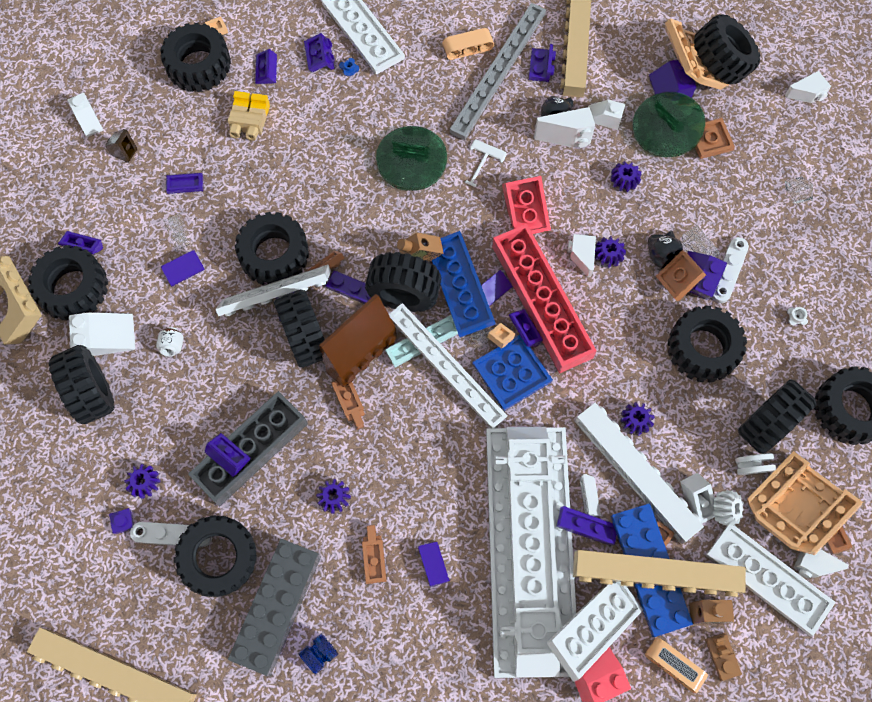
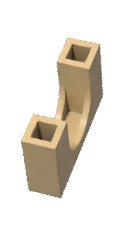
[0,256,42,345]

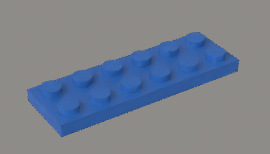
[432,231,496,337]
[610,503,693,637]

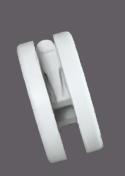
[735,453,776,475]

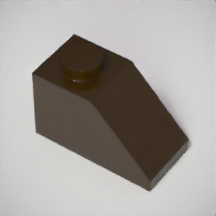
[105,129,137,163]

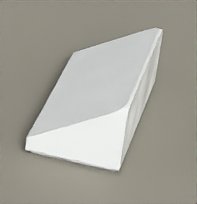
[580,474,601,517]

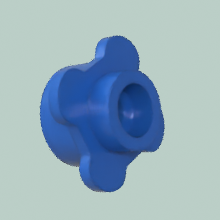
[339,58,359,76]

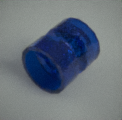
[298,633,339,675]

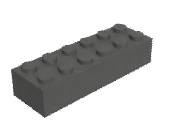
[188,391,308,507]
[228,539,321,677]

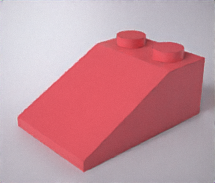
[502,176,551,234]
[574,647,631,702]

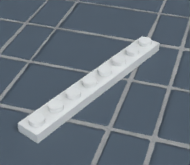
[389,303,507,428]

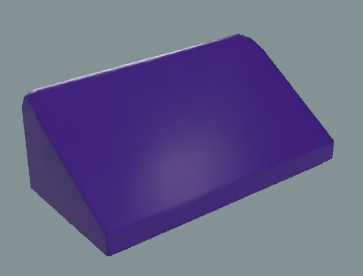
[255,49,277,84]
[58,231,103,254]
[161,250,205,287]
[481,270,513,306]
[508,309,543,347]
[205,433,250,477]
[418,542,450,588]

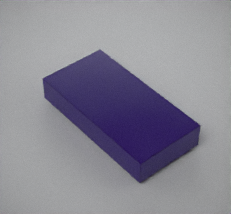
[166,173,203,194]

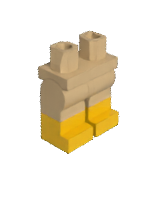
[228,91,270,141]

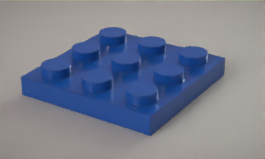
[472,334,553,411]

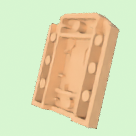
[665,18,730,90]
[747,451,863,555]

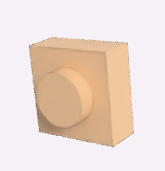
[205,16,228,35]
[487,323,515,349]

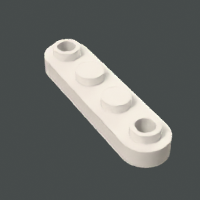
[712,237,749,303]
[130,522,212,547]

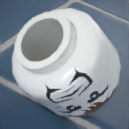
[156,327,184,357]

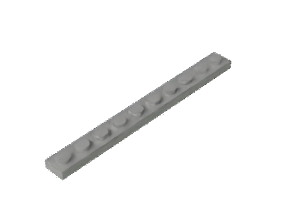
[450,3,546,140]

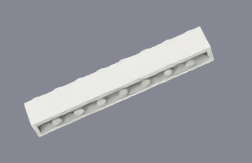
[575,403,704,545]

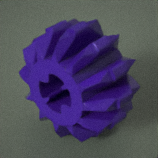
[610,161,642,192]
[595,236,626,268]
[620,402,655,436]
[124,464,160,499]
[316,479,351,514]

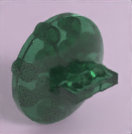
[633,92,705,157]
[376,126,447,191]

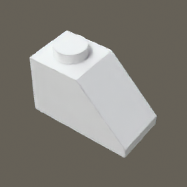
[785,71,831,103]
[68,93,103,137]
[588,100,625,130]
[567,234,596,277]
[680,473,715,524]
[794,549,849,579]

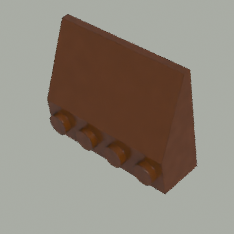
[319,294,397,387]

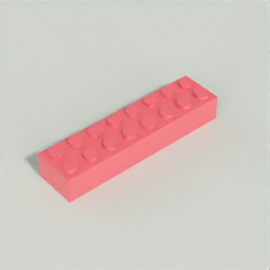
[492,224,597,374]

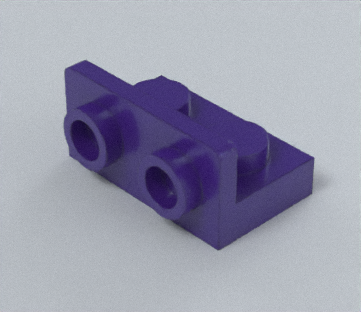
[304,33,335,73]
[529,44,556,82]

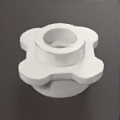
[787,307,808,326]

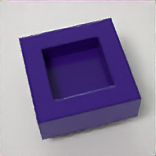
[109,508,134,534]

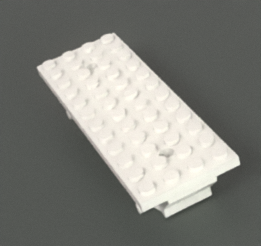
[486,427,576,678]

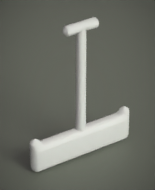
[465,139,507,187]

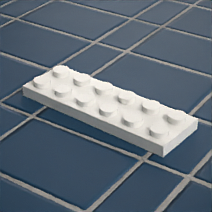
[322,0,405,75]
[216,265,331,317]
[706,525,836,636]
[547,581,643,682]

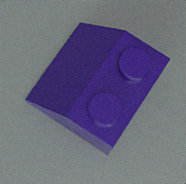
[649,59,696,105]
[687,251,727,300]

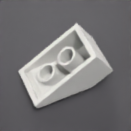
[534,107,595,148]
[69,313,135,356]

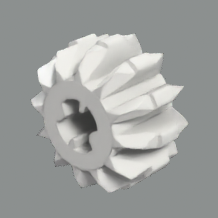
[713,490,744,526]

